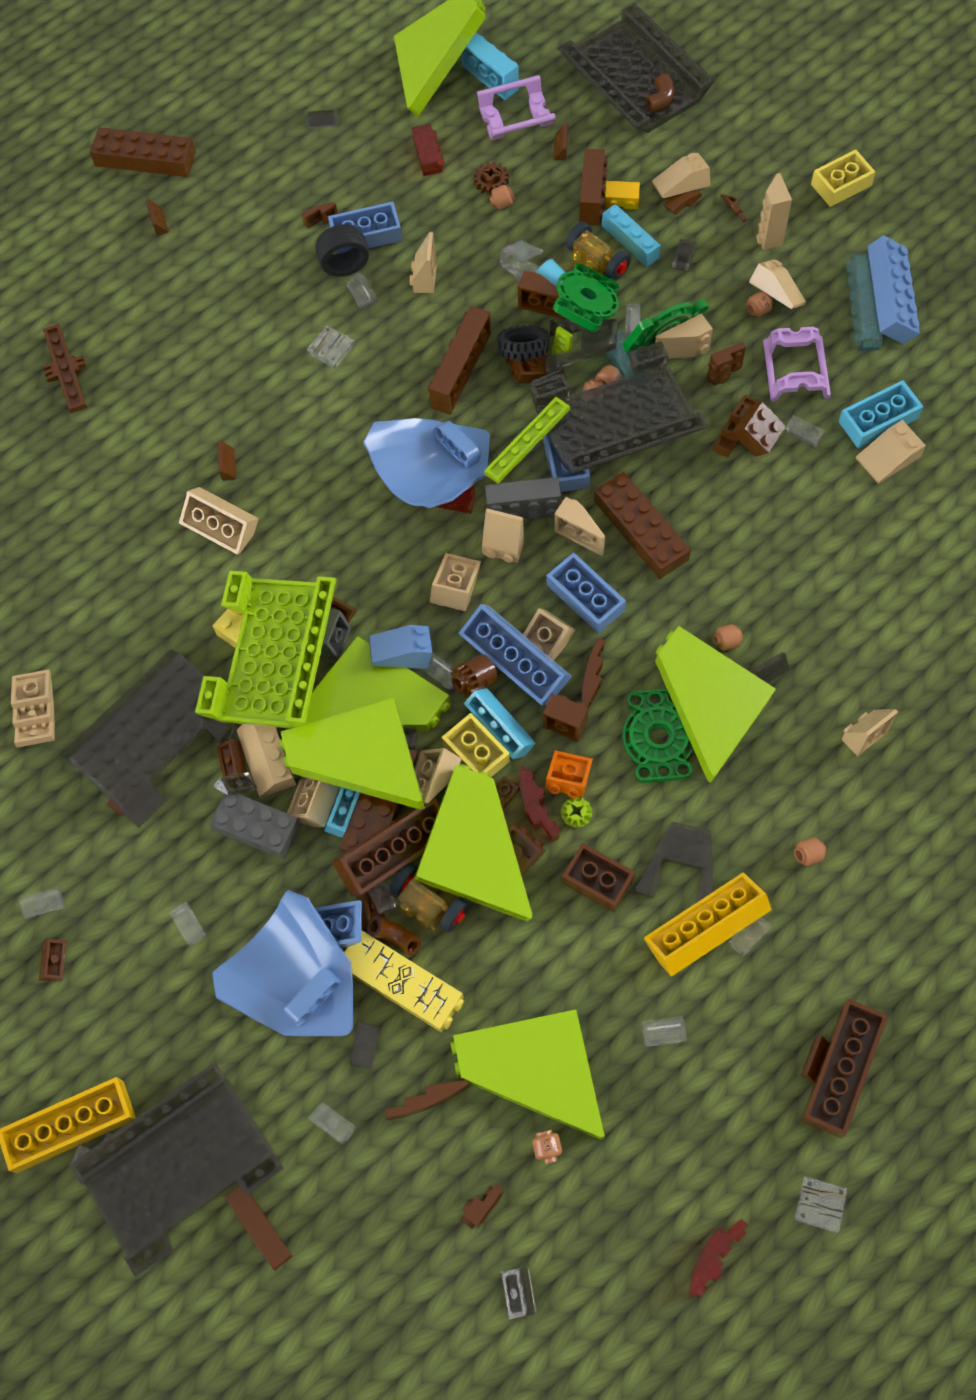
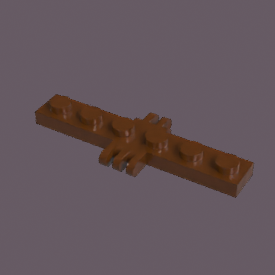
[43,324,87,413]

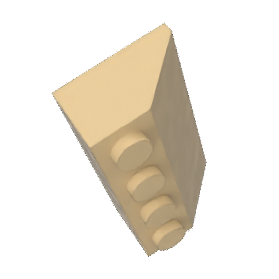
[756,173,792,250]
[179,487,259,555]
[237,724,296,798]
[287,776,341,827]

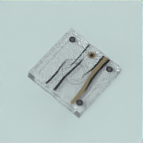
[307,325,355,368]
[794,1176,847,1233]

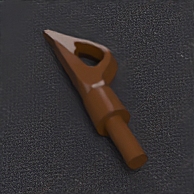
[720,194,747,222]

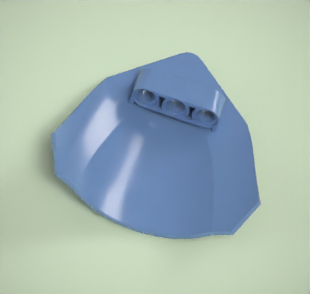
[363,418,490,508]
[212,890,353,1036]

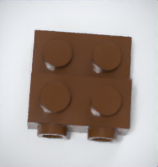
[707,342,746,386]
[506,354,553,384]
[508,824,546,876]
[460,1183,505,1229]

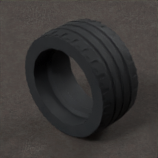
[315,224,369,277]

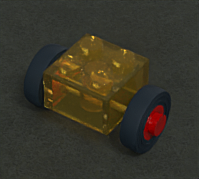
[566,222,631,281]
[389,862,469,932]

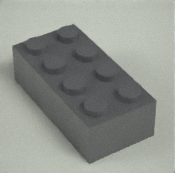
[485,477,561,519]
[209,790,301,859]

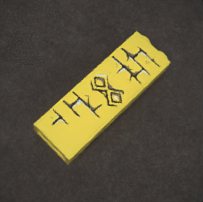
[344,930,464,1033]

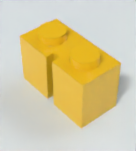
[605,181,640,210]

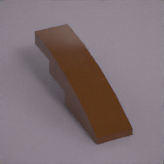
[712,395,760,457]
[582,637,605,710]
[385,1080,469,1120]
[225,1183,293,1271]

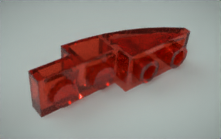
[519,766,560,843]
[688,1218,748,1298]

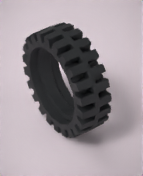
[497,325,549,360]

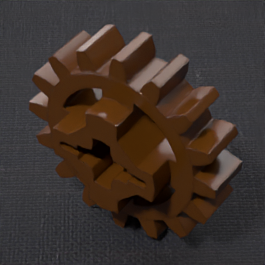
[473,161,509,195]

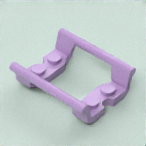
[477,75,556,141]
[763,327,831,402]

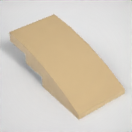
[11,670,55,748]

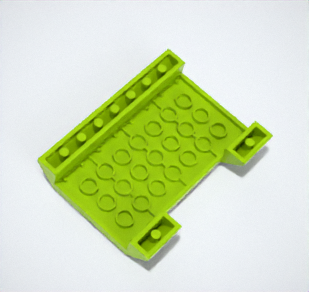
[195,571,337,728]

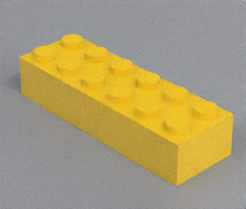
[0,1077,137,1173]

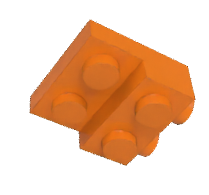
[545,750,593,799]

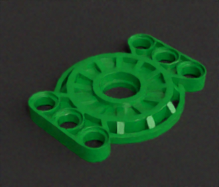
[553,263,620,332]
[622,299,709,354]
[622,689,694,783]

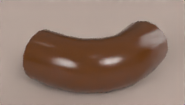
[646,74,675,113]
[367,916,421,955]

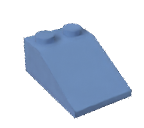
[369,625,432,669]
[315,900,362,950]

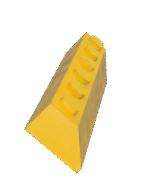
[644,872,772,977]

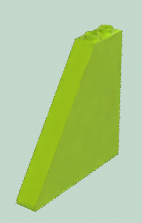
[394,0,486,117]
[655,626,776,783]
[290,636,451,732]
[279,698,425,810]
[414,764,532,922]
[450,1009,605,1140]

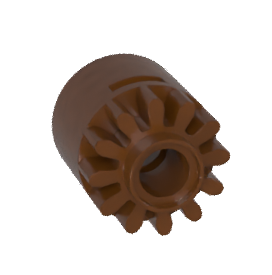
[450,654,497,697]

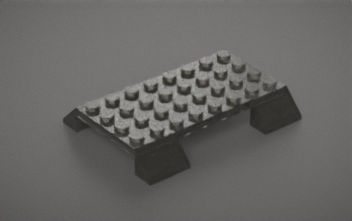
[530,342,708,474]
[60,649,242,828]
[69,1062,284,1277]

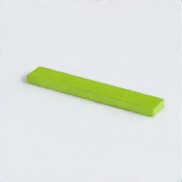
[484,397,570,484]

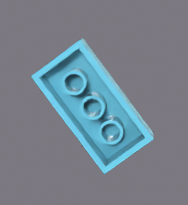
[461,33,519,100]
[839,380,924,449]

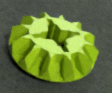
[561,798,592,828]

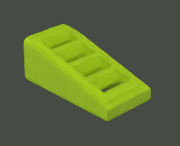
[552,326,573,364]

